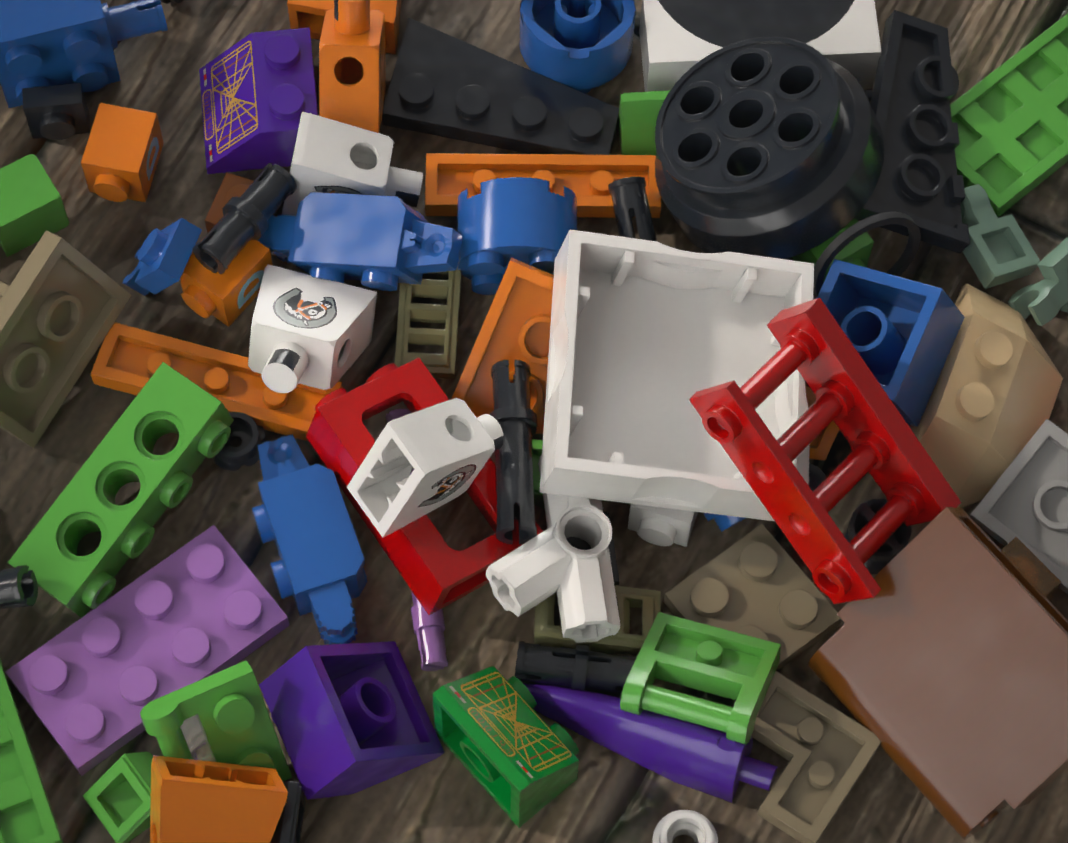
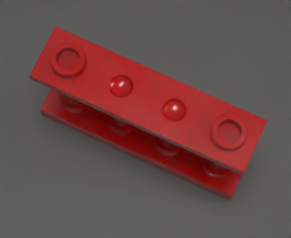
[689,298,962,604]

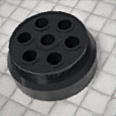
[655,37,885,259]

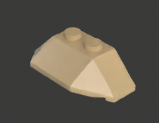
[910,283,1063,508]

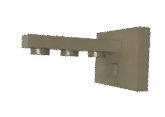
[0,231,132,449]

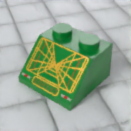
[432,666,579,828]

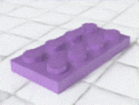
[5,525,289,776]

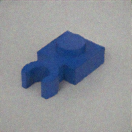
[123,218,202,296]

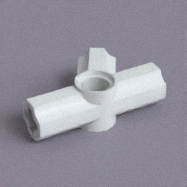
[486,455,620,643]

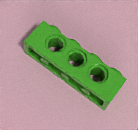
[8,362,234,618]

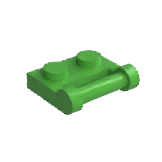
[620,612,781,745]
[140,660,292,782]

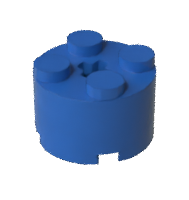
[519,0,636,94]
[458,177,577,295]

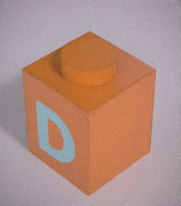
[81,103,164,202]
[180,238,273,327]

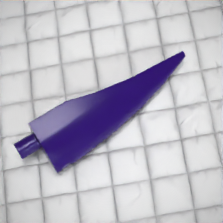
[522,682,778,803]

